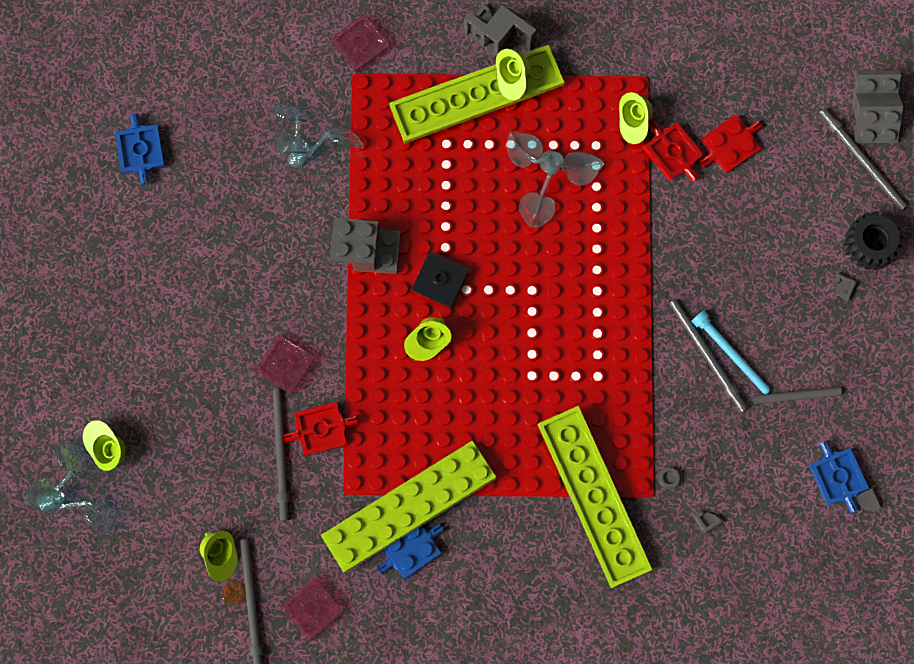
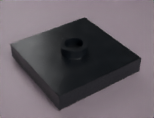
[411,251,469,309]

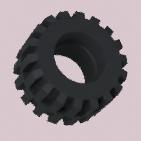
[844,211,903,270]

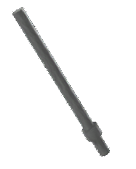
[819,108,908,211]
[669,299,748,413]
[273,389,290,521]
[240,539,264,664]

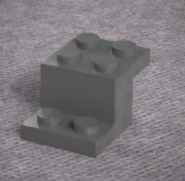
[464,5,536,57]
[852,70,903,144]
[330,218,401,275]

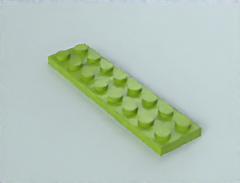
[389,45,564,144]
[537,406,652,588]
[321,441,496,574]

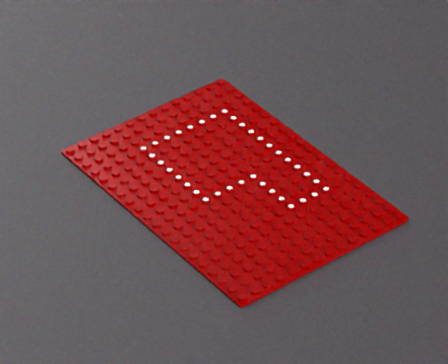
[343,74,654,498]

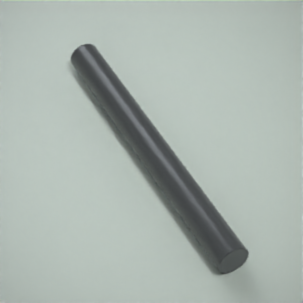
[753,387,842,404]

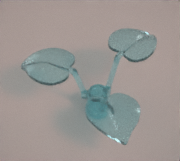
[273,104,364,168]
[507,130,604,227]
[24,440,113,535]

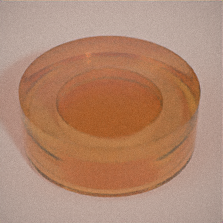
[222,582,245,605]

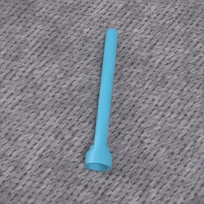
[691,310,770,394]

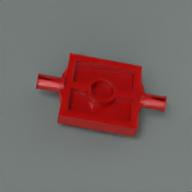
[699,114,762,173]
[643,120,703,182]
[283,402,358,457]

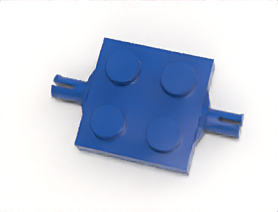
[115,113,165,185]
[809,440,869,513]
[377,523,444,580]

